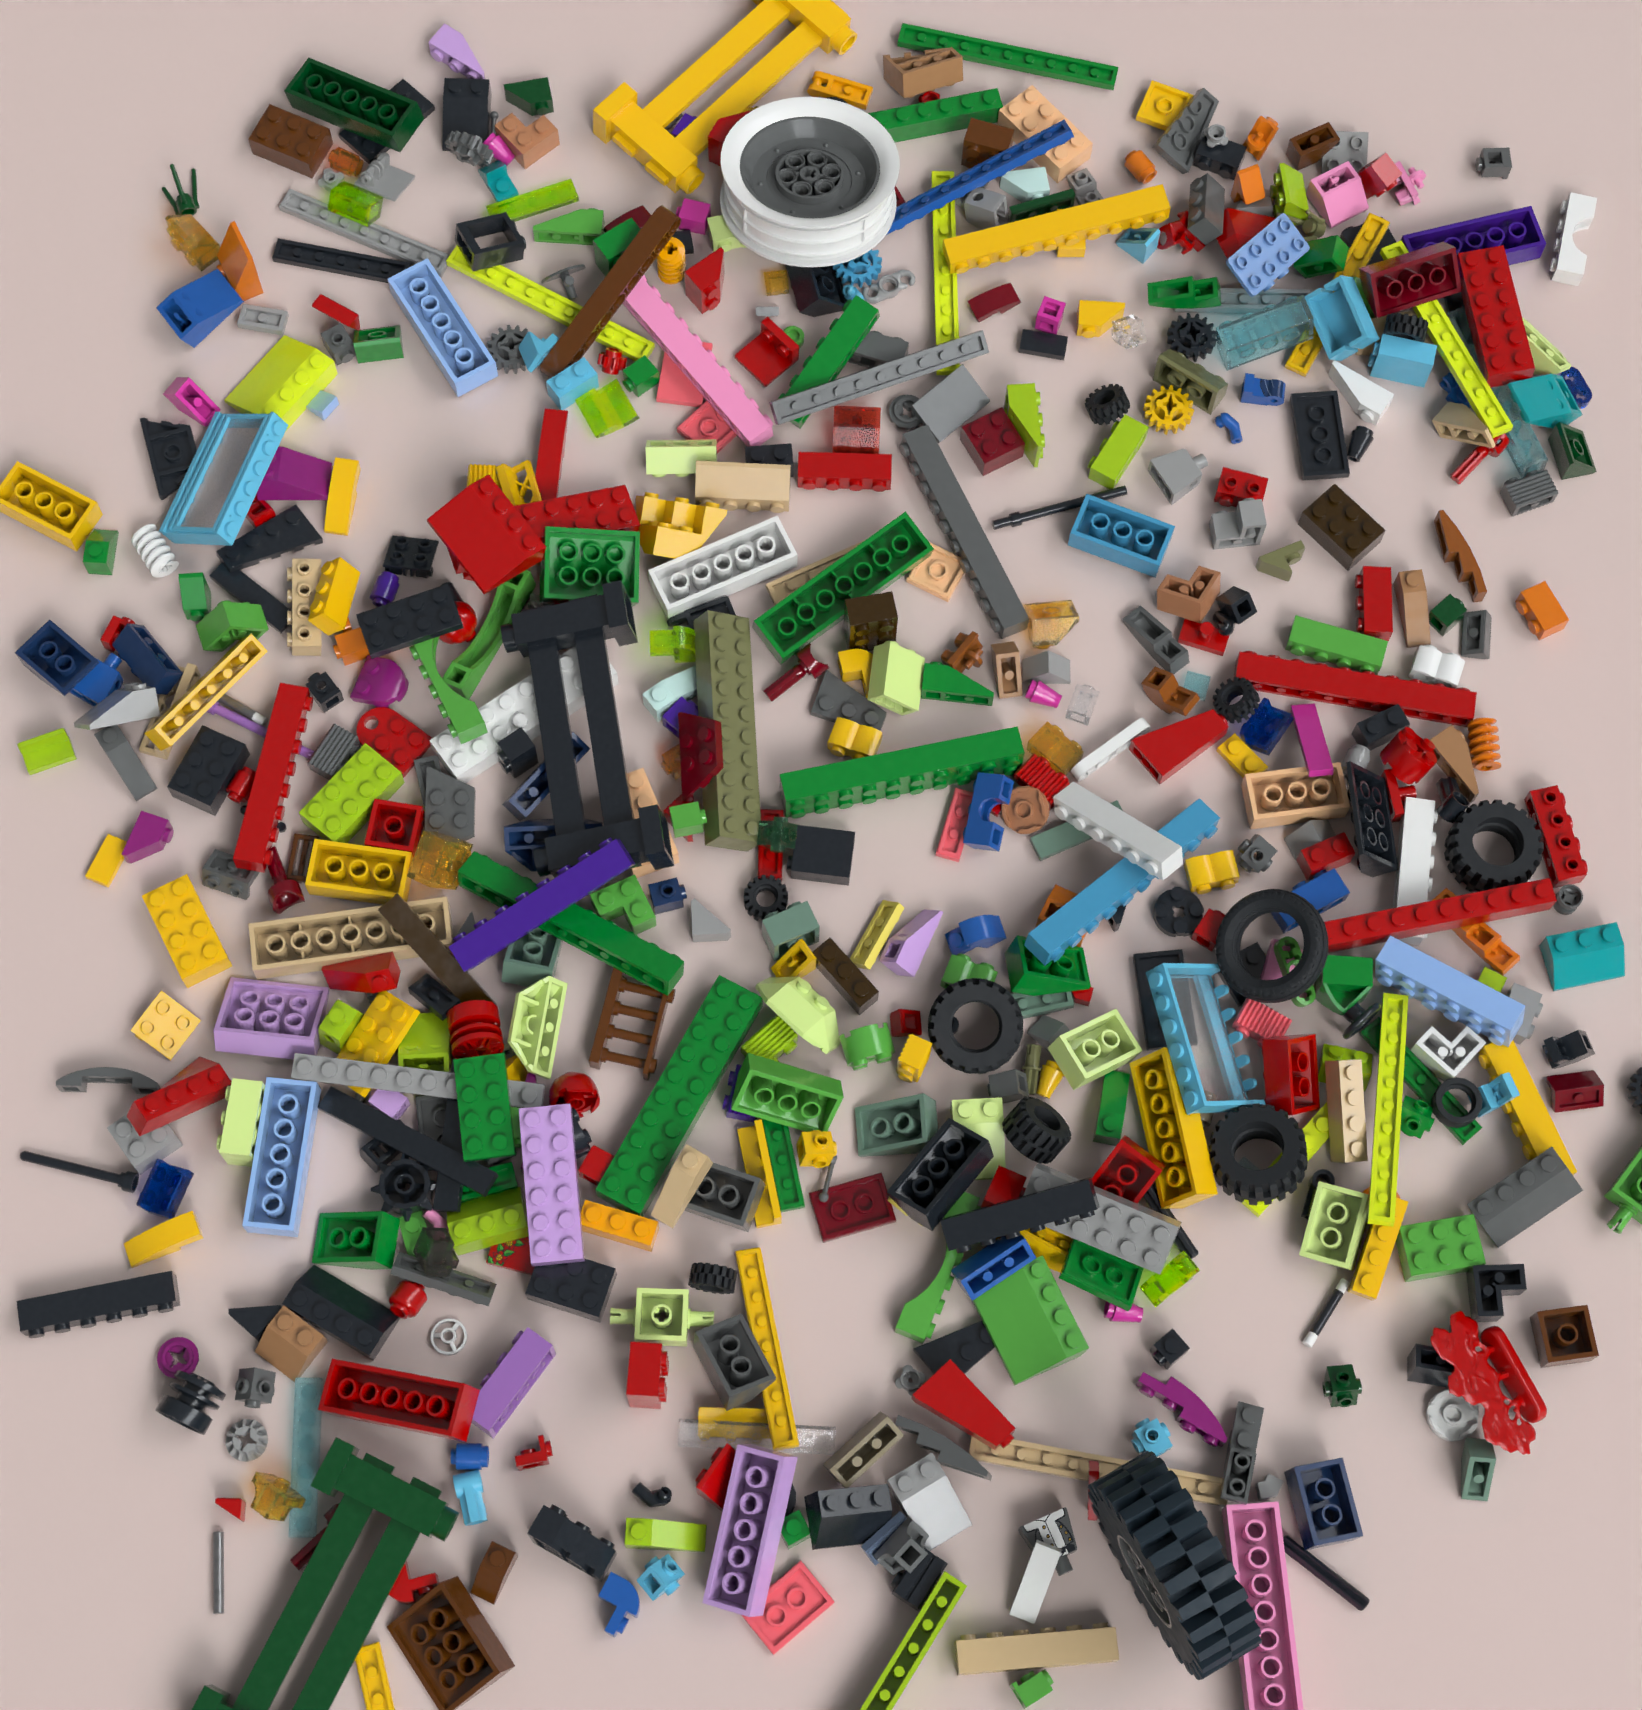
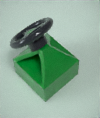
[1314,955,1381,1040]

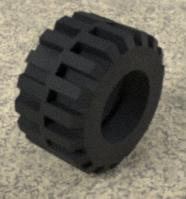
[1002,1097,1072,1164]

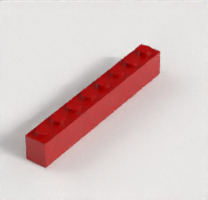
[233,683,313,873]

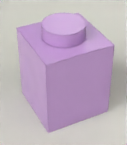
[368,1089,410,1120]

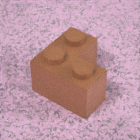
[495,113,560,169]
[1157,566,1221,623]

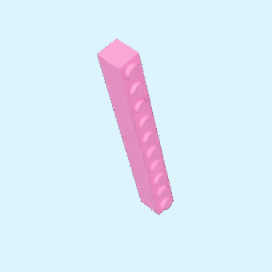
[622,275,773,447]

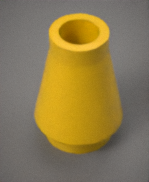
[1036,1060,1064,1099]

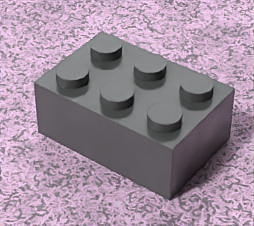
[684,1163,766,1232]

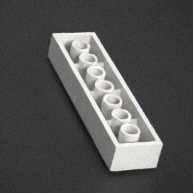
[429,646,619,783]

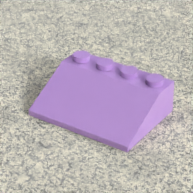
[213,977,329,1059]

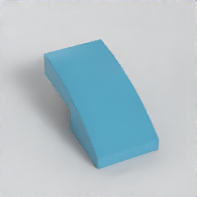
[1468,1072,1520,1118]

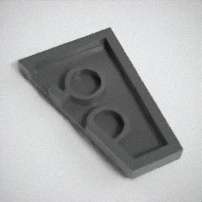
[811,670,887,731]

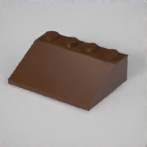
[387,1576,515,1710]

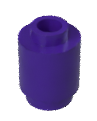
[370,571,400,607]

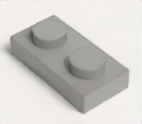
[237,304,289,336]

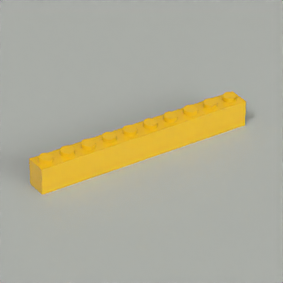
[943,184,1171,274]

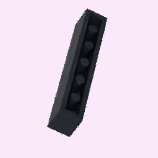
[940,1177,1100,1253]
[17,1271,181,1338]

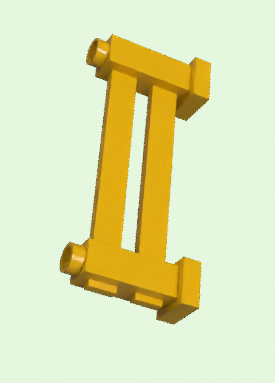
[593,0,857,194]

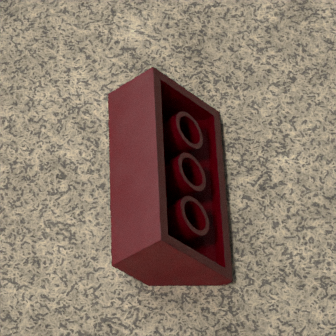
[1359,242,1462,318]

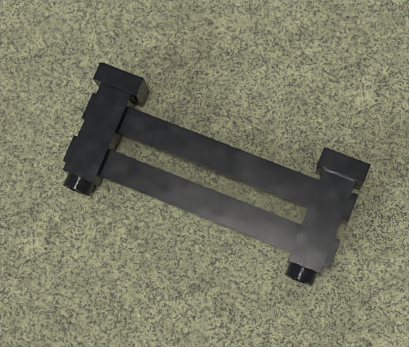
[501,580,674,878]

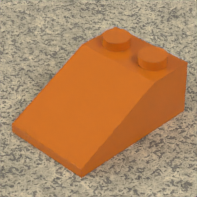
[216,221,263,301]

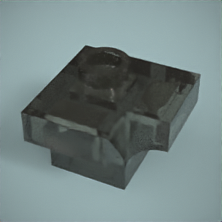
[413,1227,459,1277]

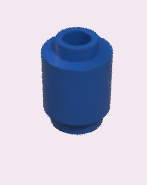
[451,1443,489,1470]

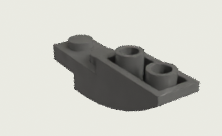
[1220,1401,1264,1505]

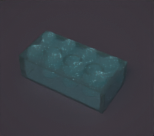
[1216,295,1314,371]

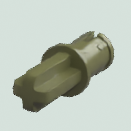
[1022,1044,1042,1095]

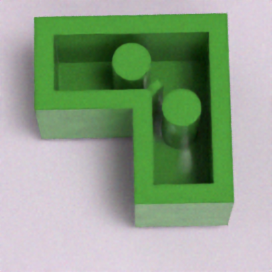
[196,600,269,652]
[590,874,657,935]

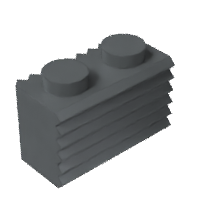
[1500,470,1558,517]
[307,724,361,780]

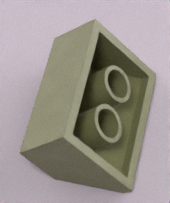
[1153,349,1228,415]

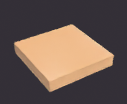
[906,542,964,602]

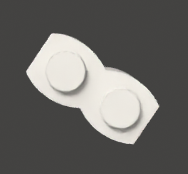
[1408,645,1465,689]

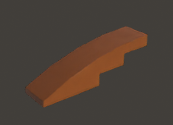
[1434,510,1487,603]

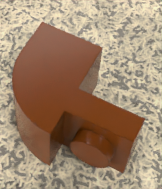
[1141,666,1200,716]

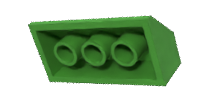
[731,1053,844,1132]

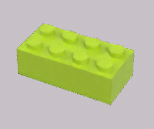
[299,743,405,843]

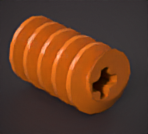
[1467,718,1502,771]

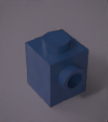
[648,877,687,915]

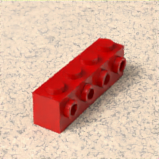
[1524,785,1588,888]

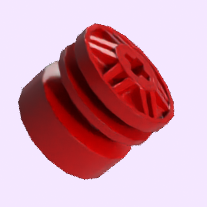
[446,1000,505,1059]

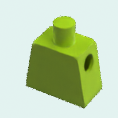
[318,999,364,1054]

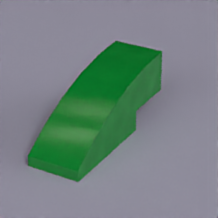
[1147,276,1221,309]

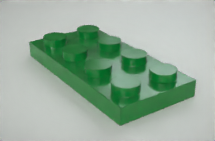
[453,1053,516,1162]

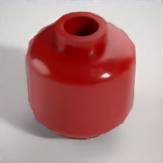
[389,1280,427,1319]

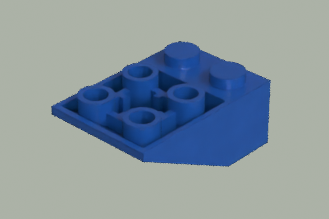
[156,269,244,348]

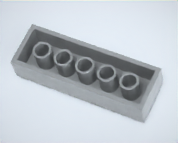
[1023,1163,1182,1275]

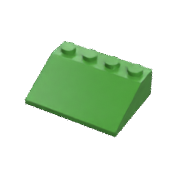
[973,1255,1089,1386]

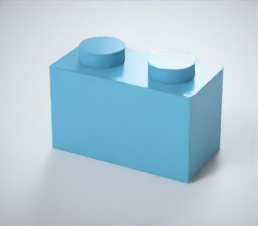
[546,357,599,410]

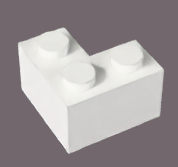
[1411,1026,1486,1081]

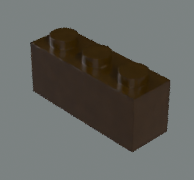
[812,938,879,1015]

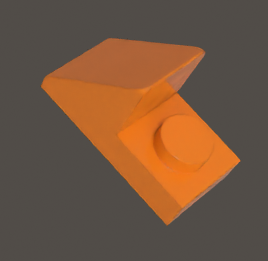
[1230,164,1265,205]

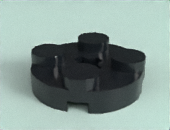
[1154,887,1204,937]

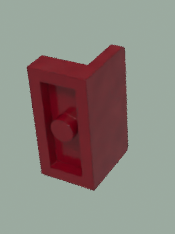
[1546,1070,1604,1113]

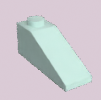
[642,665,697,722]

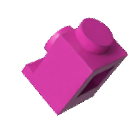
[1035,296,1066,335]

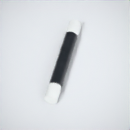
[1302,1278,1350,1348]

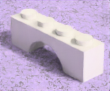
[1549,192,1597,286]

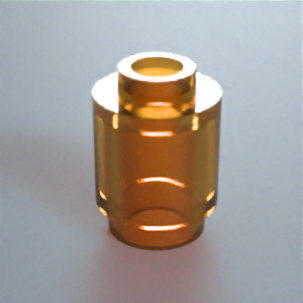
[328,147,364,177]

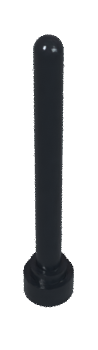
[20,1151,139,1193]

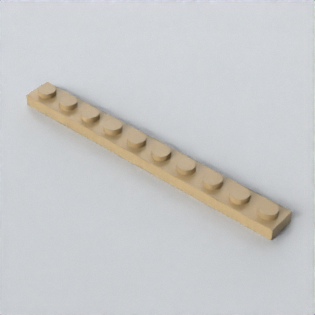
[968,1436,1228,1507]

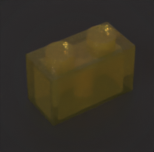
[1026,721,1084,776]

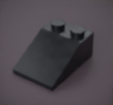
[442,78,492,151]

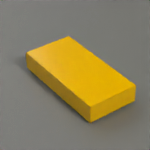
[85,834,127,888]

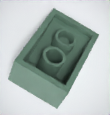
[501,927,563,987]
[855,1093,938,1157]

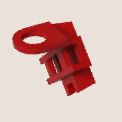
[1157,210,1206,255]

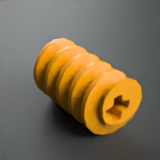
[657,237,686,285]

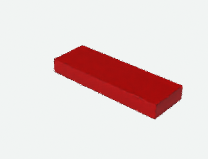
[758,809,784,881]

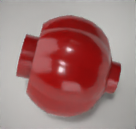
[439,601,477,644]

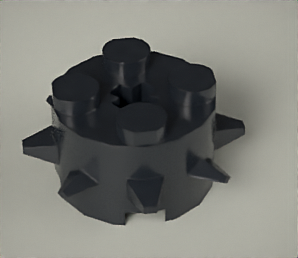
[371,1154,437,1222]

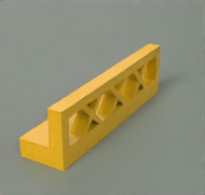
[496,460,542,506]
[737,1119,782,1228]

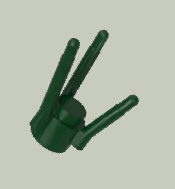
[162,164,200,218]

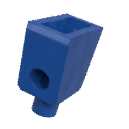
[69,653,124,707]

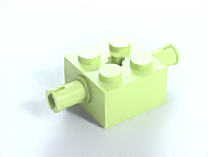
[610,1288,714,1347]

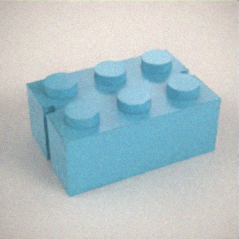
[1303,275,1379,361]

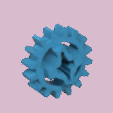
[833,249,882,288]

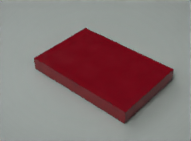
[809,1172,896,1243]

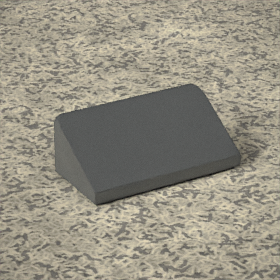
[1461,610,1492,659]

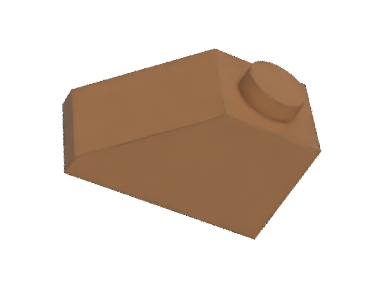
[991,641,1023,699]

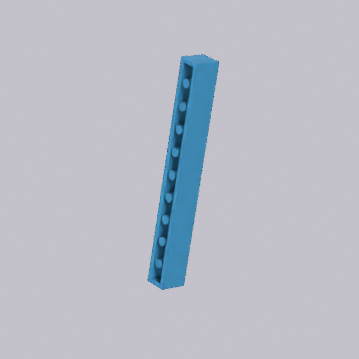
[1024,798,1220,965]

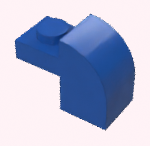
[945,915,1007,955]
[598,1572,640,1637]

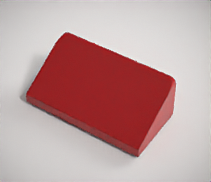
[312,294,360,330]

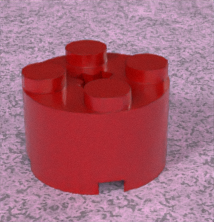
[1380,727,1437,785]

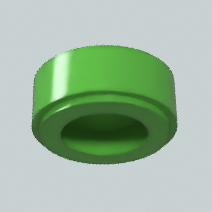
[783,326,804,348]

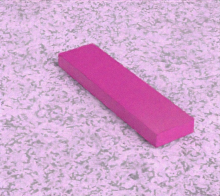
[1291,703,1334,777]

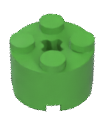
[839,1023,895,1071]

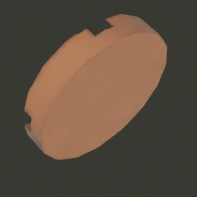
[1001,786,1049,834]

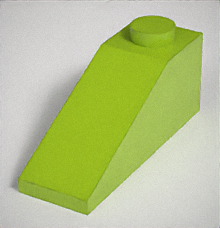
[625,1518,707,1552]

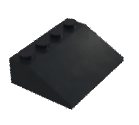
[1346,761,1398,877]

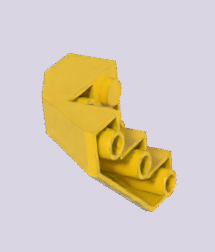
[635,492,727,559]

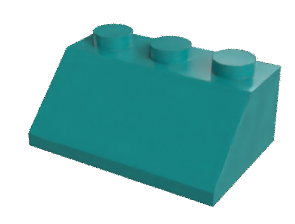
[1539,922,1625,991]

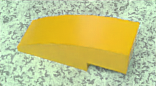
[324,457,361,536]
[124,1211,204,1268]

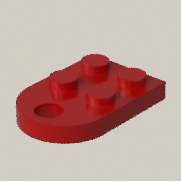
[357,707,432,778]

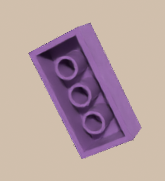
[472,1327,556,1439]

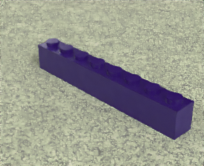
[449,837,635,972]

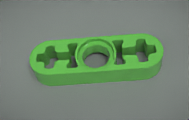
[1274,936,1316,1007]

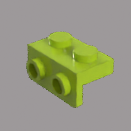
[1318,1043,1373,1091]

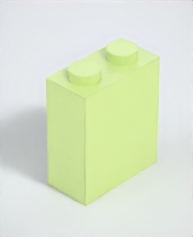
[867,641,925,716]

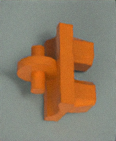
[1243,116,1279,161]

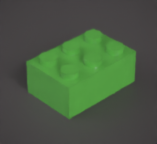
[1396,1214,1486,1282]

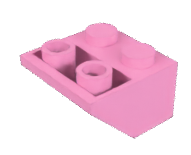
[1306,161,1369,229]

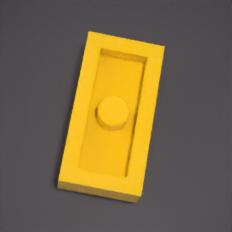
[1216,733,1268,778]

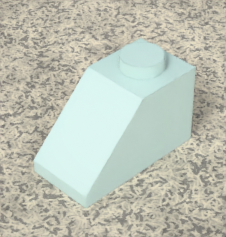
[999,167,1050,203]

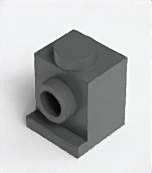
[1475,147,1512,179]

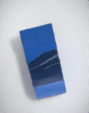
[1240,373,1286,406]

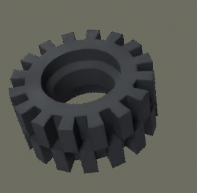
[1383,313,1429,342]
[1085,384,1130,425]
[1212,677,1260,723]
[744,875,788,921]
[688,1262,737,1294]

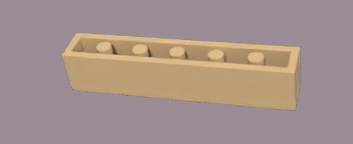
[955,1623,1119,1676]

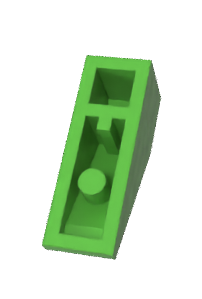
[533,208,605,245]

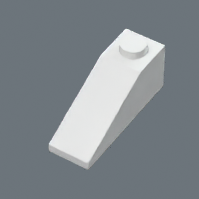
[1328,360,1394,426]

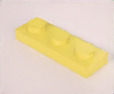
[850,900,904,970]

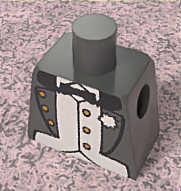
[1018,1507,1077,1576]

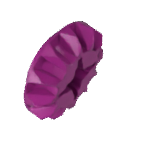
[157,1337,200,1379]

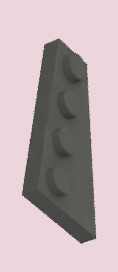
[1152,88,1219,174]

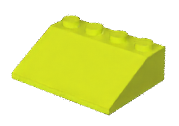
[224,335,338,432]

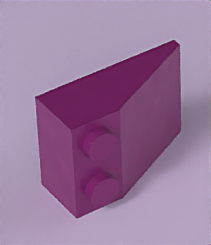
[257,447,333,500]

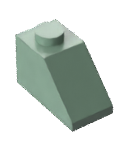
[1461,1438,1496,1501]

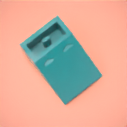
[1507,374,1583,429]

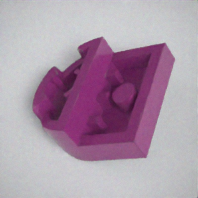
[350,656,409,708]

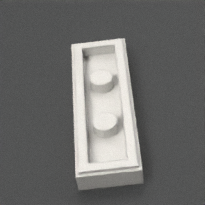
[1009,1540,1062,1624]

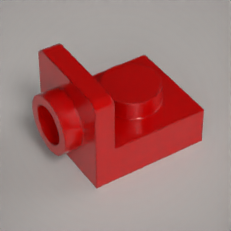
[100,615,135,653]
[515,1435,553,1471]

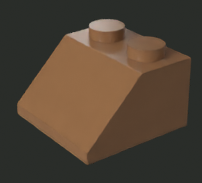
[255,1306,328,1383]

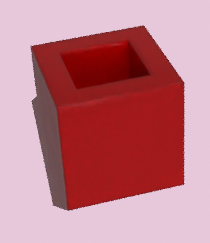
[1071,987,1094,1007]

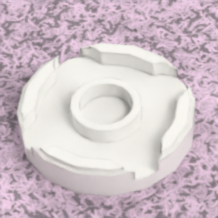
[1426,1389,1479,1441]

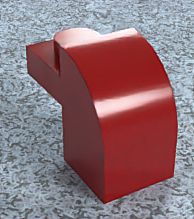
[389,1561,439,1604]

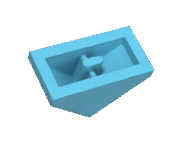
[1116,228,1160,264]

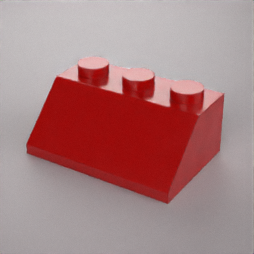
[1262,1034,1320,1115]

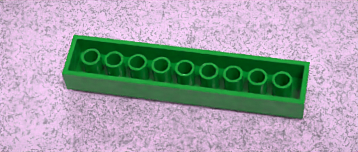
[779,726,1025,819]
[595,975,763,1217]

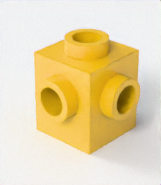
[796,1130,837,1168]

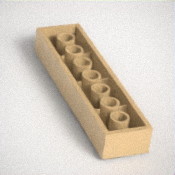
[248,897,454,980]

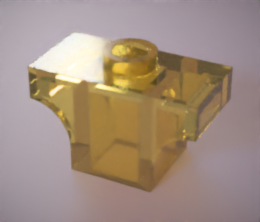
[250,1472,306,1521]

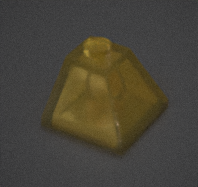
[1025,600,1079,649]

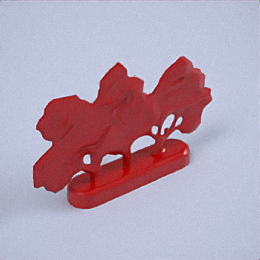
[1430,1310,1547,1455]

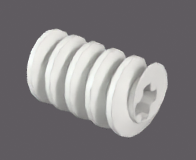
[131,524,179,578]

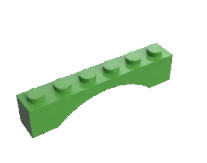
[442,570,536,700]
[409,636,488,744]
[895,1192,981,1344]

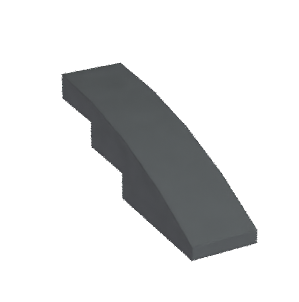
[895,1415,992,1481]

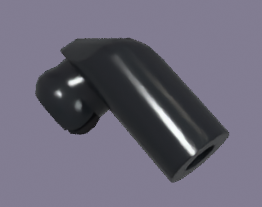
[632,1482,672,1508]

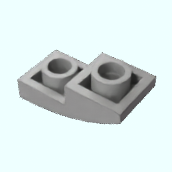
[1066,168,1104,205]

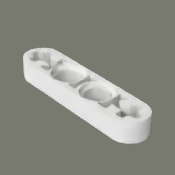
[1071,718,1151,781]

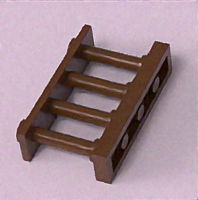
[589,968,676,1081]

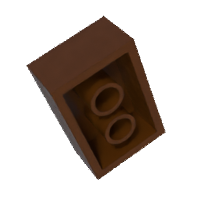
[248,104,333,179]

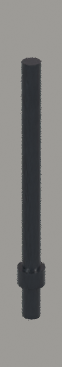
[992,485,1127,530]

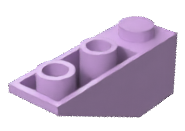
[429,23,485,79]
[879,909,943,977]

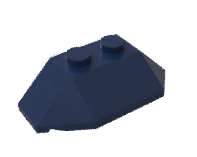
[504,819,603,872]

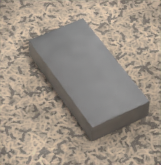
[756,307,779,316]

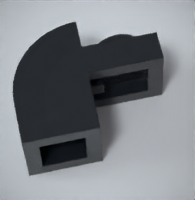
[1542,1030,1595,1069]

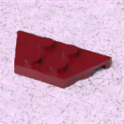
[678,712,724,802]

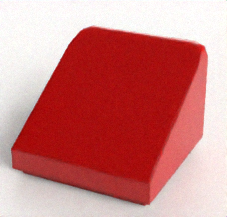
[890,1009,922,1037]
[215,1498,246,1522]

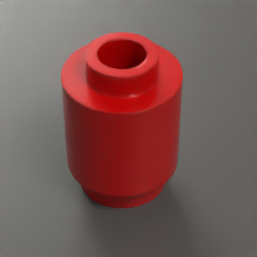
[226,766,256,804]

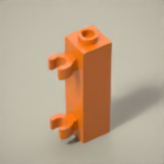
[333,618,370,666]

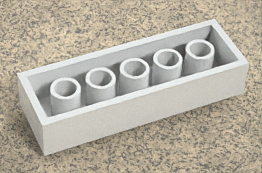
[648,516,798,619]

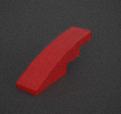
[535,408,568,500]

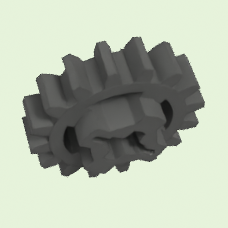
[445,130,494,167]
[487,325,528,374]

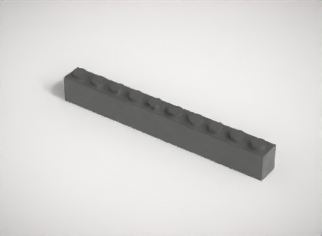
[899,425,1030,639]

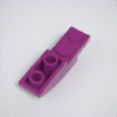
[1136,1372,1227,1447]

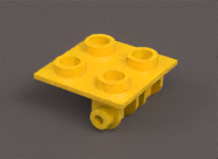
[130,990,201,1061]

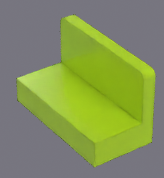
[17,728,77,775]

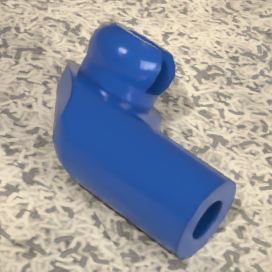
[1215,413,1243,444]

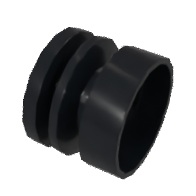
[155,1370,226,1435]

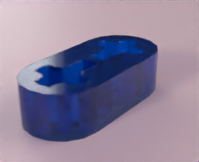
[1559,367,1592,409]

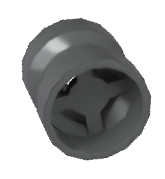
[1553,884,1583,915]

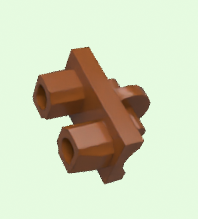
[941,631,983,673]

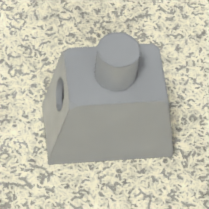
[956,187,1009,230]
[1148,449,1208,505]

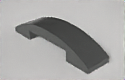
[56,1067,161,1094]

